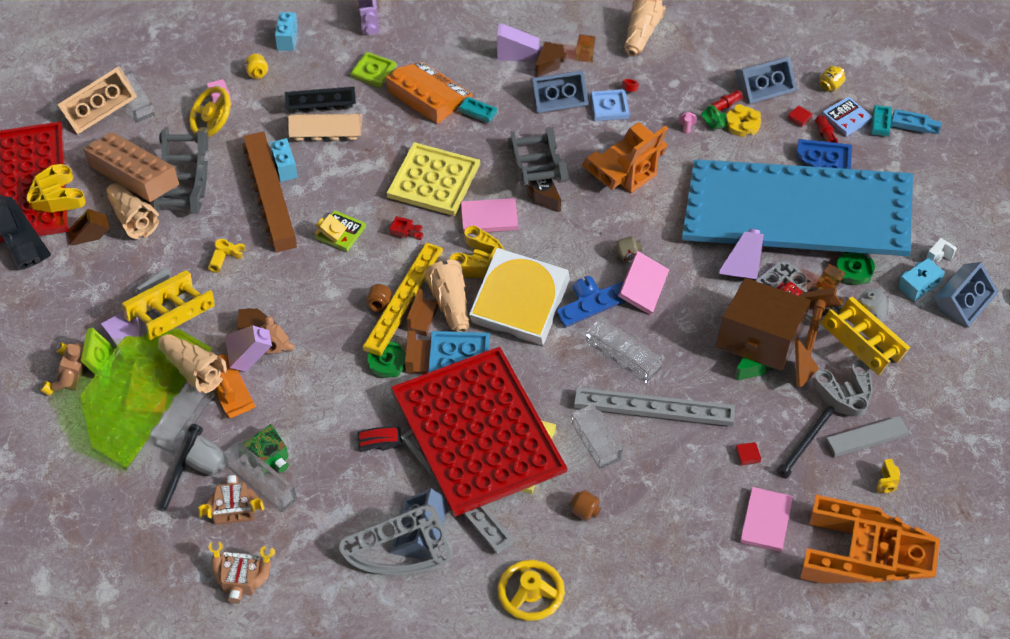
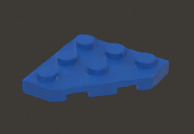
[797,139,852,169]

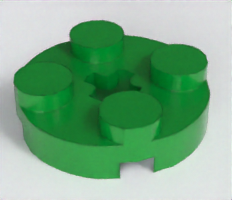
[836,252,875,285]
[367,341,406,378]

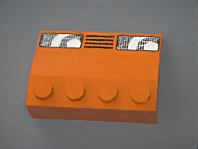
[386,61,473,125]

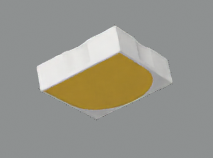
[469,248,570,346]

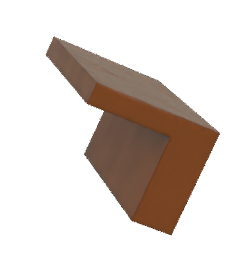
[407,289,438,336]
[405,331,431,374]

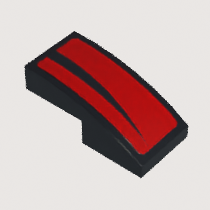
[358,426,402,452]

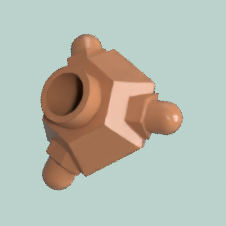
[260,316,294,354]

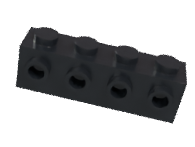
[284,86,356,112]

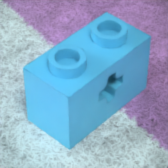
[275,12,298,51]
[270,138,298,182]
[898,258,945,302]

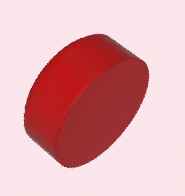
[621,79,639,92]

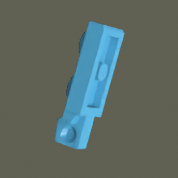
[891,109,942,134]

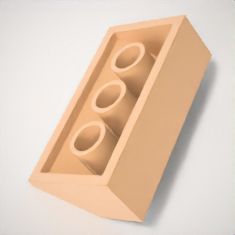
[58,66,137,134]
[288,114,362,140]

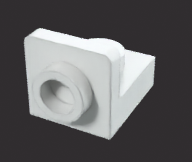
[926,238,956,263]

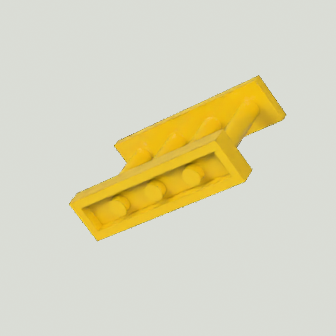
[122,270,215,341]
[820,296,911,376]

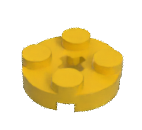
[726,104,761,137]

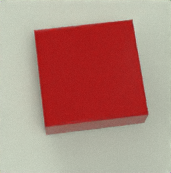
[788,105,813,127]
[736,442,761,466]

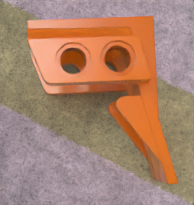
[581,122,668,193]

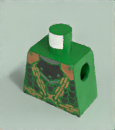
[240,424,289,473]

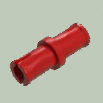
[710,90,743,113]
[815,115,838,143]

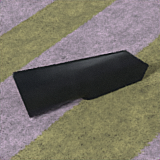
[0,195,51,270]

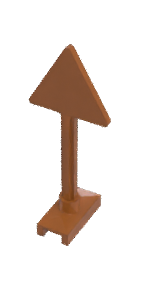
[795,288,843,387]

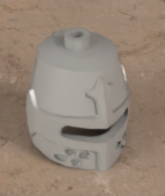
[858,289,889,323]
[185,436,227,476]

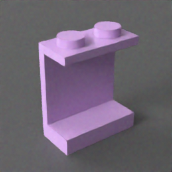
[358,0,379,35]

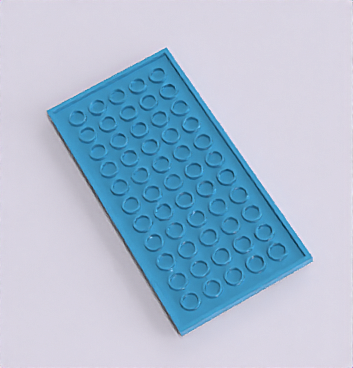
[682,159,913,256]

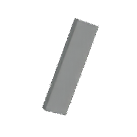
[826,416,909,458]

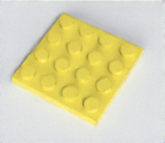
[387,142,480,216]

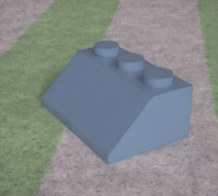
[735,57,797,104]
[530,70,588,113]
[934,262,998,327]
[390,489,448,559]

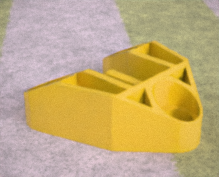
[27,164,86,212]
[450,226,505,279]

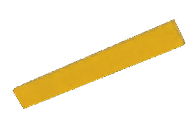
[363,242,443,356]

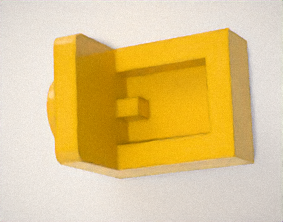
[314,214,347,243]
[876,458,900,493]

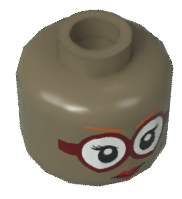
[614,236,643,262]

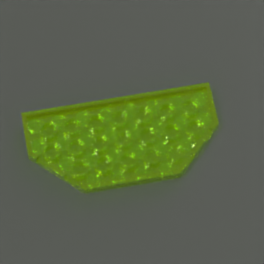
[80,328,212,471]

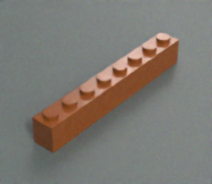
[242,131,297,253]

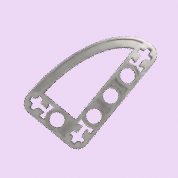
[756,261,848,328]
[339,504,453,575]

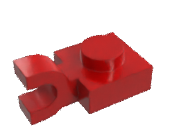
[389,216,424,240]

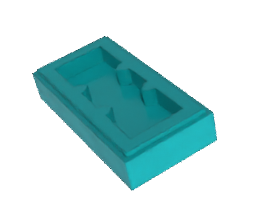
[459,96,498,123]
[871,105,892,137]

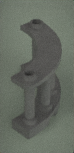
[151,127,208,214]
[507,127,569,187]

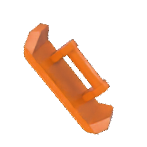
[214,354,256,418]

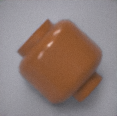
[366,284,392,312]
[569,490,601,521]

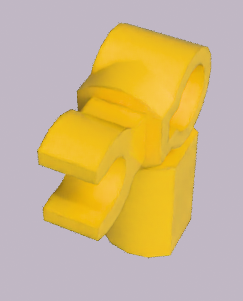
[208,239,245,273]

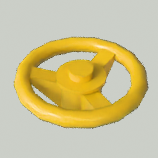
[189,86,231,137]
[497,560,565,621]

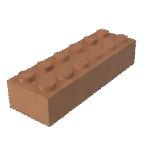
[83,132,179,202]

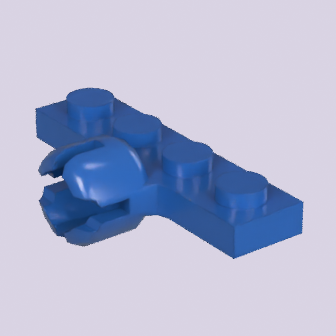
[556,276,626,328]

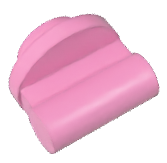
[679,112,697,133]

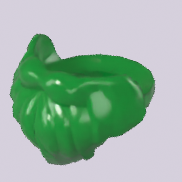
[701,105,727,130]

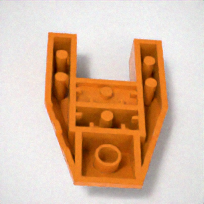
[800,494,940,583]

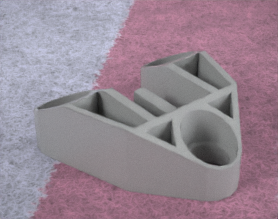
[814,360,873,416]

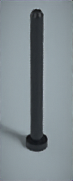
[777,406,834,478]
[160,424,203,511]

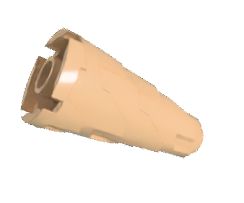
[624,0,666,57]
[106,183,159,239]
[424,260,469,332]
[158,334,227,393]

